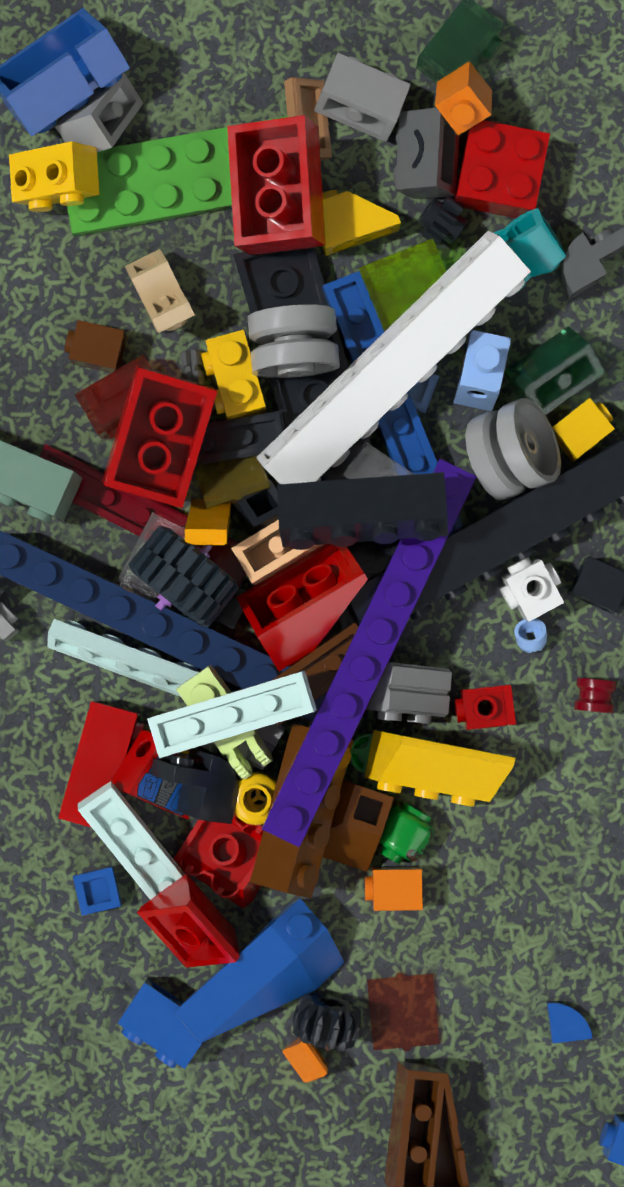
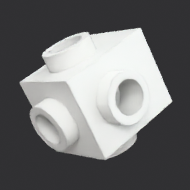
[500,557,564,622]

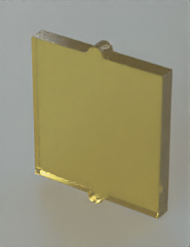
[194,456,270,509]

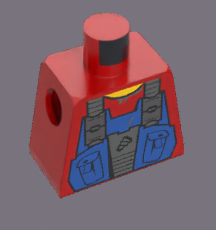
[111,730,190,819]

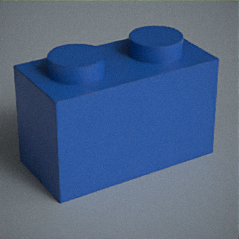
[117,977,203,1069]

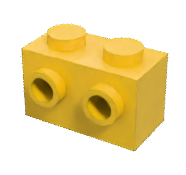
[9,141,100,212]
[201,330,266,420]

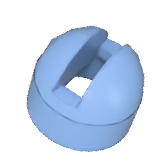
[514,618,547,653]

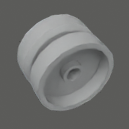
[248,305,340,378]
[465,398,561,500]

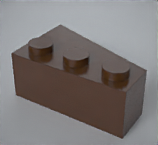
[384,1061,470,1187]

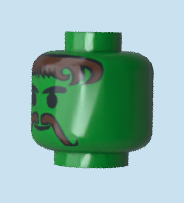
[379,802,434,865]

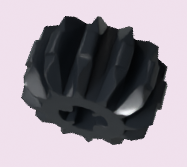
[292,992,361,1052]

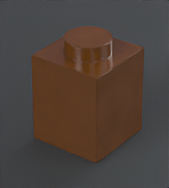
[65,320,128,375]

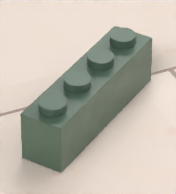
[0,441,83,523]

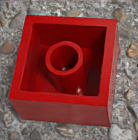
[455,120,550,218]

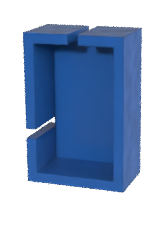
[0,8,130,137]

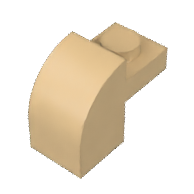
[125,249,195,333]

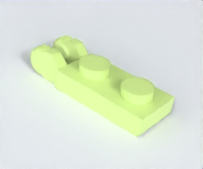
[176,664,273,779]

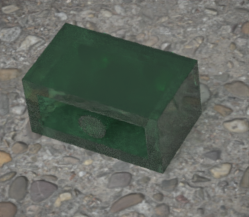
[416,0,504,84]
[504,326,605,415]

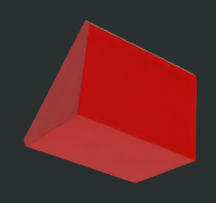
[137,873,240,968]

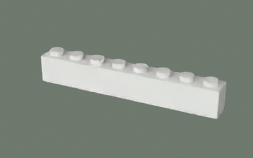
[256,231,531,484]

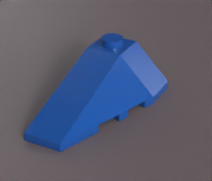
[173,898,344,1043]

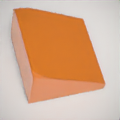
[282,1038,328,1083]

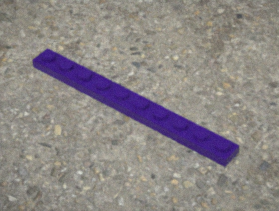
[261,459,477,847]

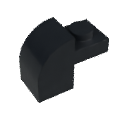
[150,749,238,824]

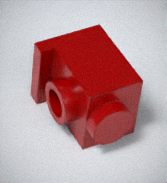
[454,684,516,730]

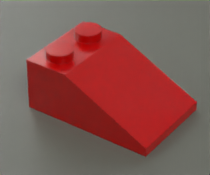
[236,544,368,671]

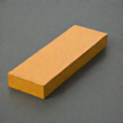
[185,499,231,545]

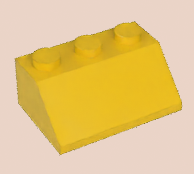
[365,730,516,807]

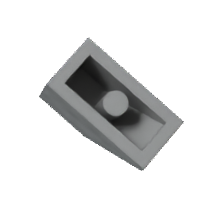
[55,73,143,152]

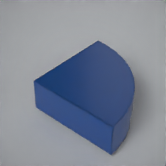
[546,1001,593,1044]

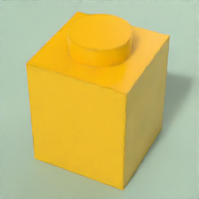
[552,398,615,463]

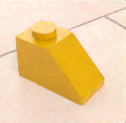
[322,190,401,256]

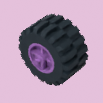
[128,526,239,628]

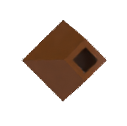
[323,779,394,872]

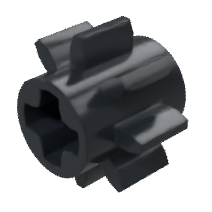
[418,195,467,247]

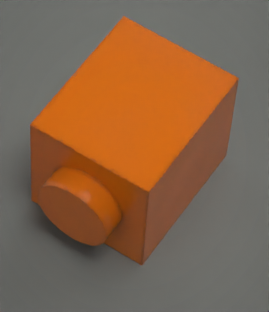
[435,61,492,135]
[365,866,423,911]

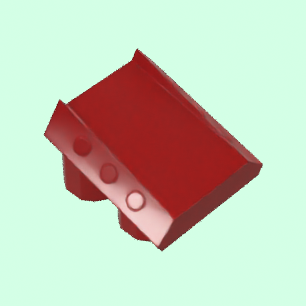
[174,813,264,908]

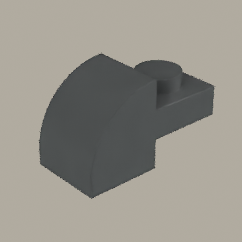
[559,227,624,300]

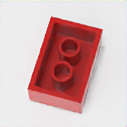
[227,115,326,255]
[102,365,217,509]

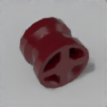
[574,678,617,714]

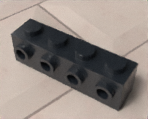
[277,472,448,550]

